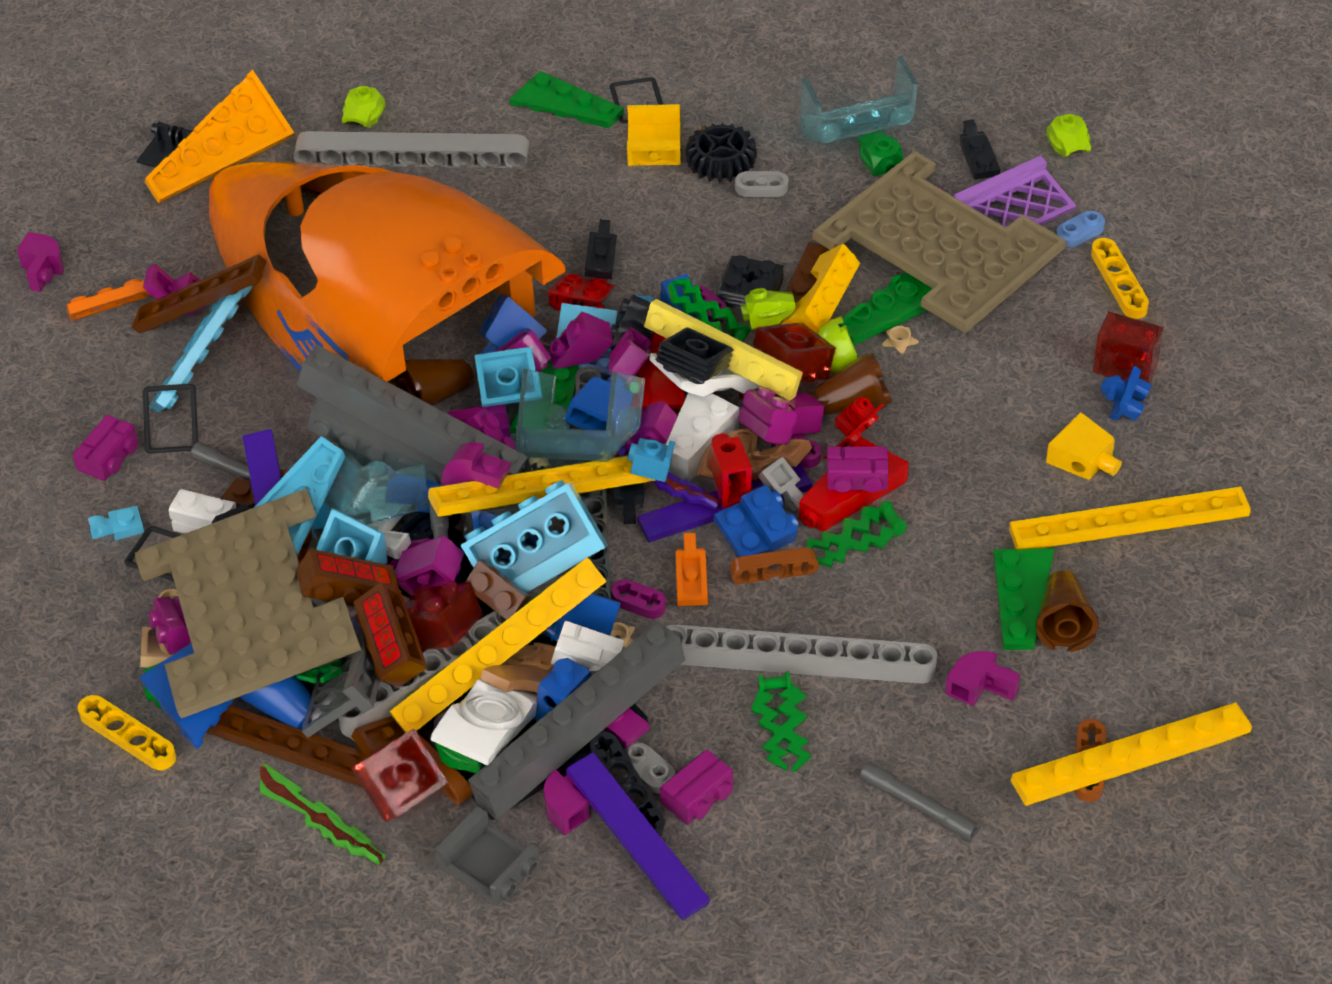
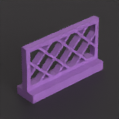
[953,156,1076,228]

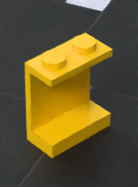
[627,104,681,166]

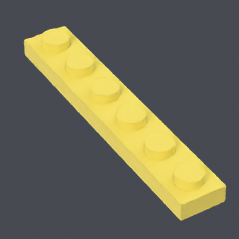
[644,299,803,401]

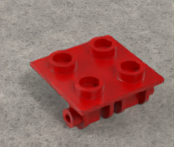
[547,274,615,311]
[823,397,884,459]

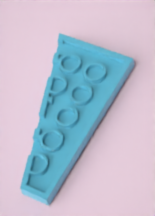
[149,286,253,413]
[254,436,346,555]

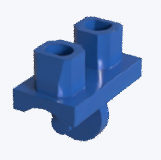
[1101,366,1151,421]

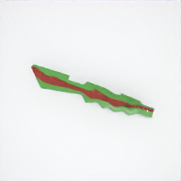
[260,764,385,865]

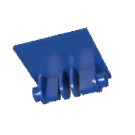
[545,593,620,641]

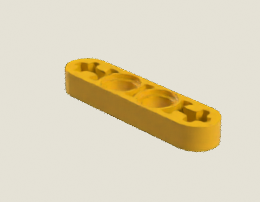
[1091,238,1149,319]
[77,695,176,770]

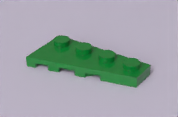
[510,71,624,128]

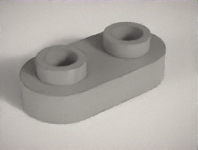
[735,171,789,197]
[624,742,675,793]

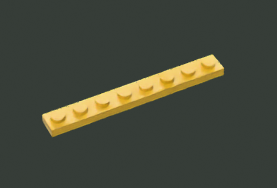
[428,456,655,517]
[1009,487,1251,549]
[389,557,607,737]
[1011,702,1252,806]

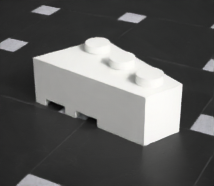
[666,393,740,481]

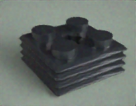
[717,255,784,309]
[655,327,734,384]

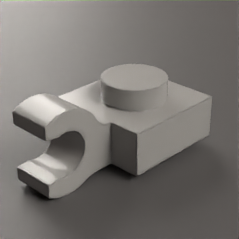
[758,456,804,512]

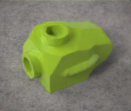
[342,86,386,128]
[1046,114,1091,157]
[741,288,796,329]

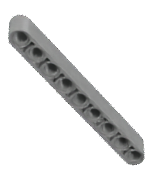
[293,131,529,168]
[338,576,562,738]
[666,625,937,683]

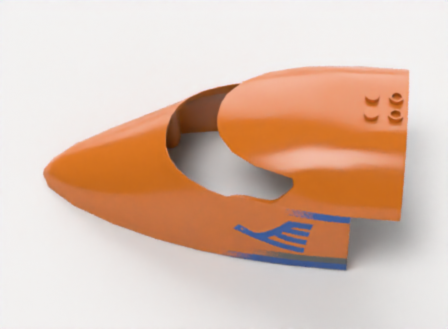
[209,162,566,382]

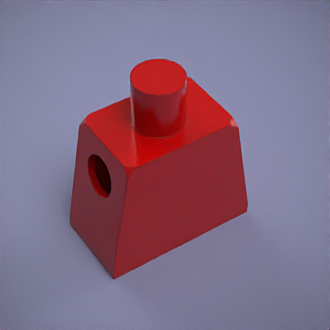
[710,433,752,509]

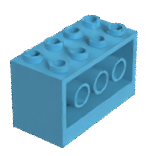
[461,480,608,593]

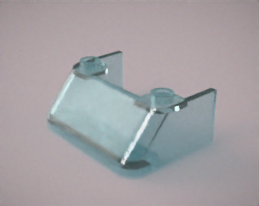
[800,56,918,143]
[515,369,645,462]
[322,439,429,525]

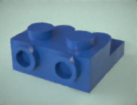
[713,484,799,557]

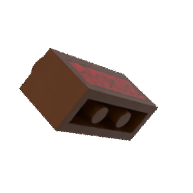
[296,548,399,607]
[353,582,428,687]

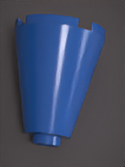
[239,675,311,730]

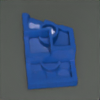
[139,643,234,749]

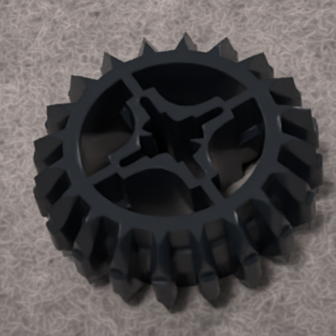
[685,122,757,183]

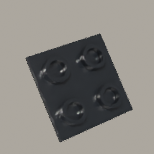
[137,121,193,167]

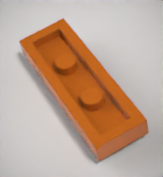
[66,279,150,321]

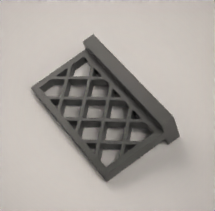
[302,626,380,738]

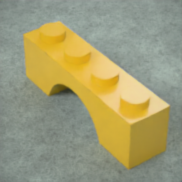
[781,243,860,344]

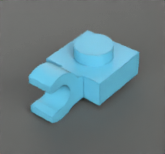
[88,506,144,540]

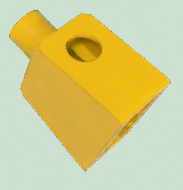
[1046,412,1122,480]

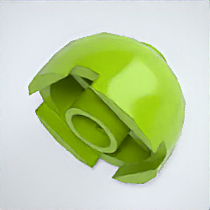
[811,316,857,374]

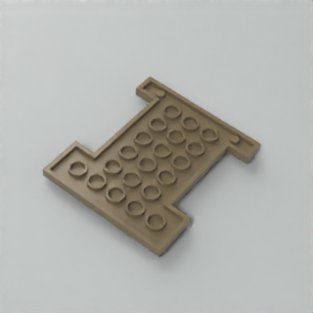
[812,151,1066,333]
[134,488,361,719]

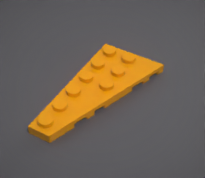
[145,69,294,204]

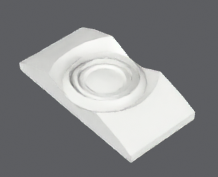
[649,353,762,397]
[431,679,537,766]

